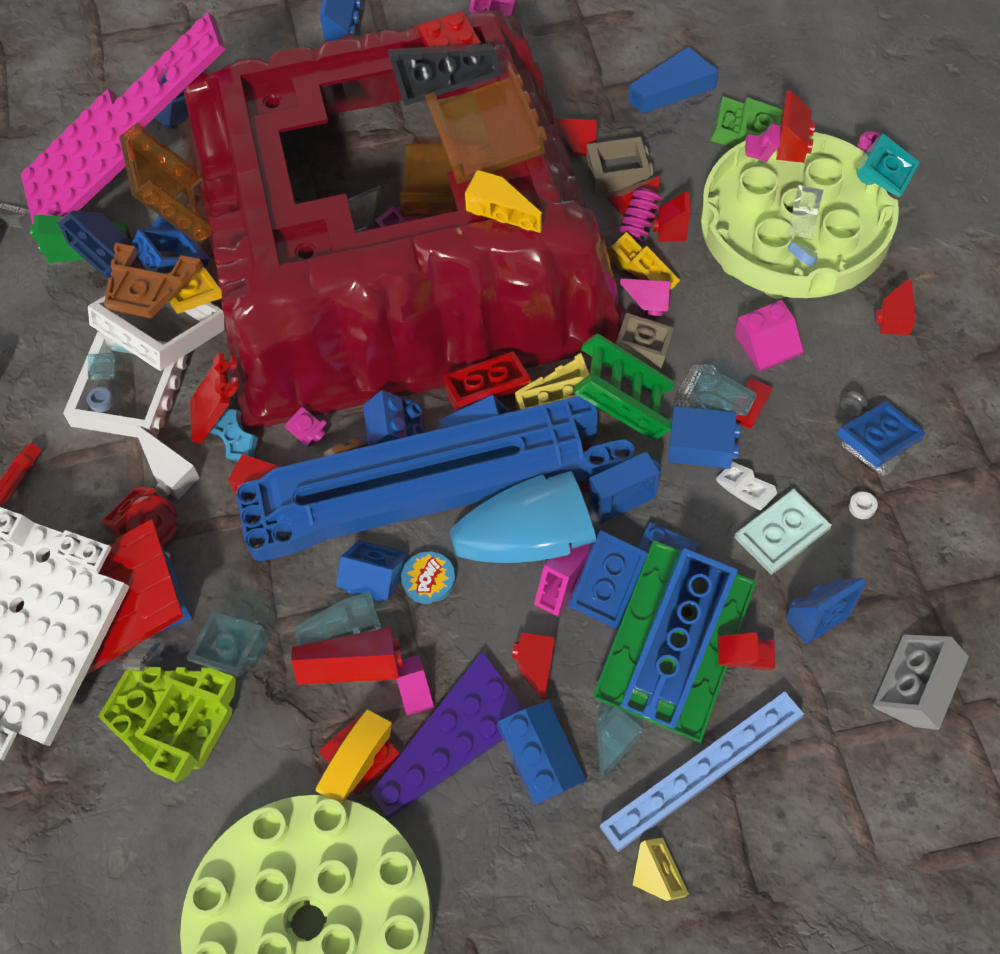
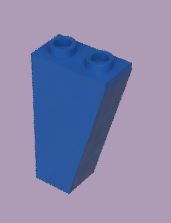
[628,47,719,113]

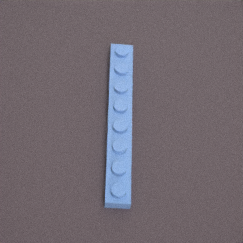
[600,692,804,852]

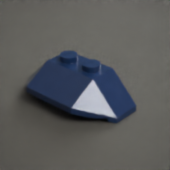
[57,210,144,278]

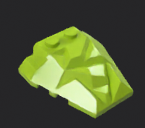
[98,667,236,783]

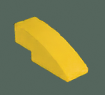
[316,709,392,804]

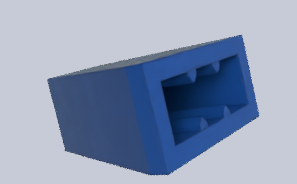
[439,395,511,429]

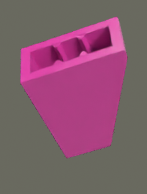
[534,543,592,617]

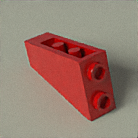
[291,627,403,685]

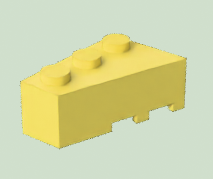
[515,353,596,411]

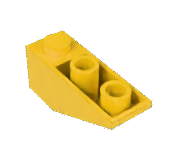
[465,170,542,233]

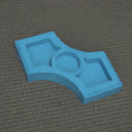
[210,409,258,461]

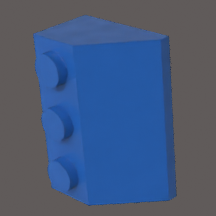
[320,0,362,41]
[497,701,586,807]

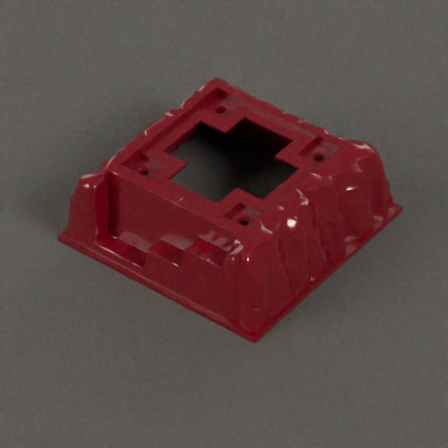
[183,11,625,432]

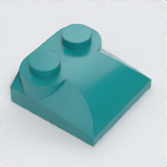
[857,133,920,197]

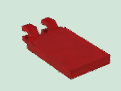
[190,353,238,443]

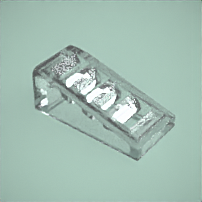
[116,637,164,671]

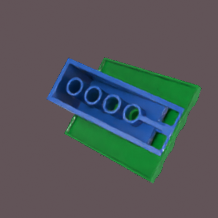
[592,540,756,743]

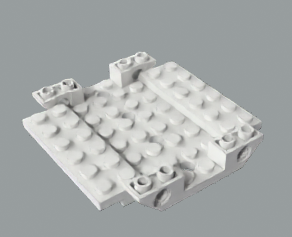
[0,507,129,761]

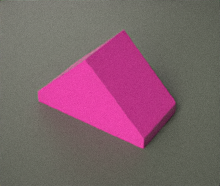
[397,655,434,716]

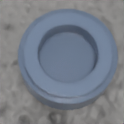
[86,386,114,413]

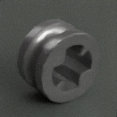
[841,391,868,416]

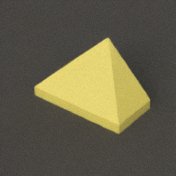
[633,838,689,901]

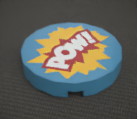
[401,551,455,604]

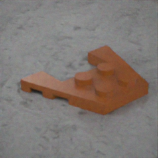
[104,243,203,318]

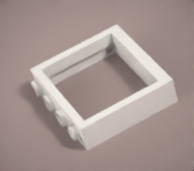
[88,296,224,371]
[63,332,187,439]

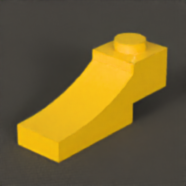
[607,232,680,290]

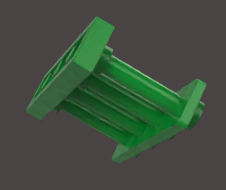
[574,334,675,441]

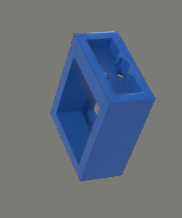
[132,229,210,274]
[589,451,661,524]

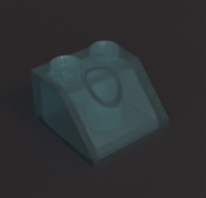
[187,611,268,677]

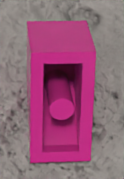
[620,279,670,316]

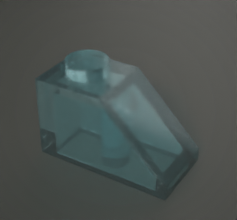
[691,374,757,415]
[596,706,643,780]

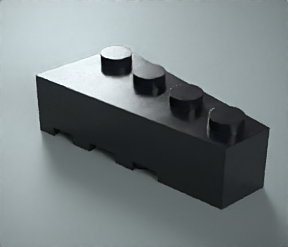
[388,44,501,106]

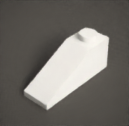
[135,426,199,500]

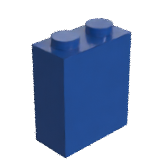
[668,406,740,469]

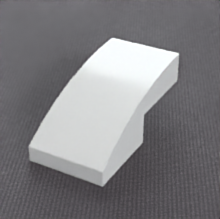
[716,462,777,511]

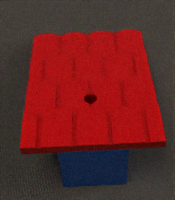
[16,519,193,676]

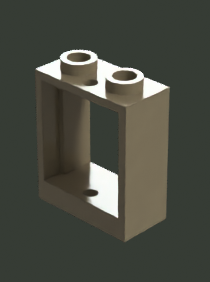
[586,137,653,194]

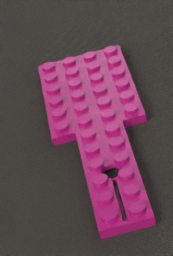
[21,12,226,225]

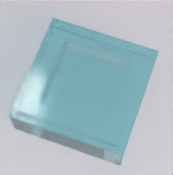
[88,353,115,380]

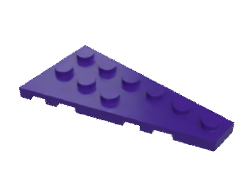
[371,652,525,820]

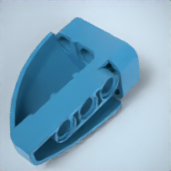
[450,471,596,563]

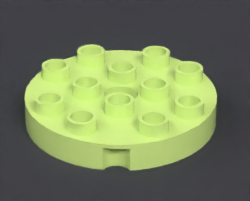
[701,132,899,299]
[180,795,433,954]

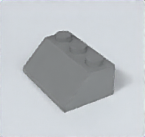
[873,635,969,730]

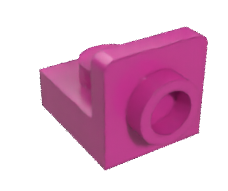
[745,124,781,162]
[284,407,327,447]

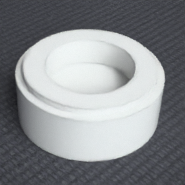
[849,491,878,519]

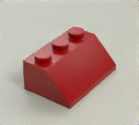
[443,351,531,412]

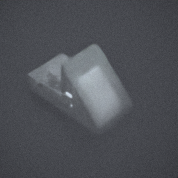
[787,185,823,240]

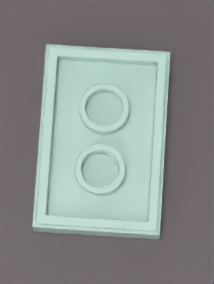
[734,489,832,575]

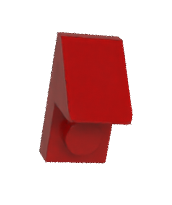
[717,633,775,670]

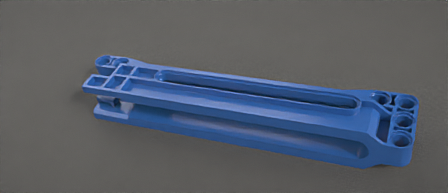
[236,396,635,561]

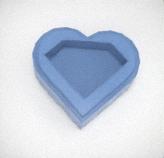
[788,242,818,266]

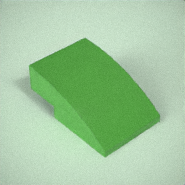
[710,96,783,147]

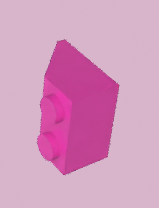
[735,300,803,372]

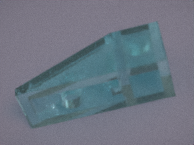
[294,591,381,645]

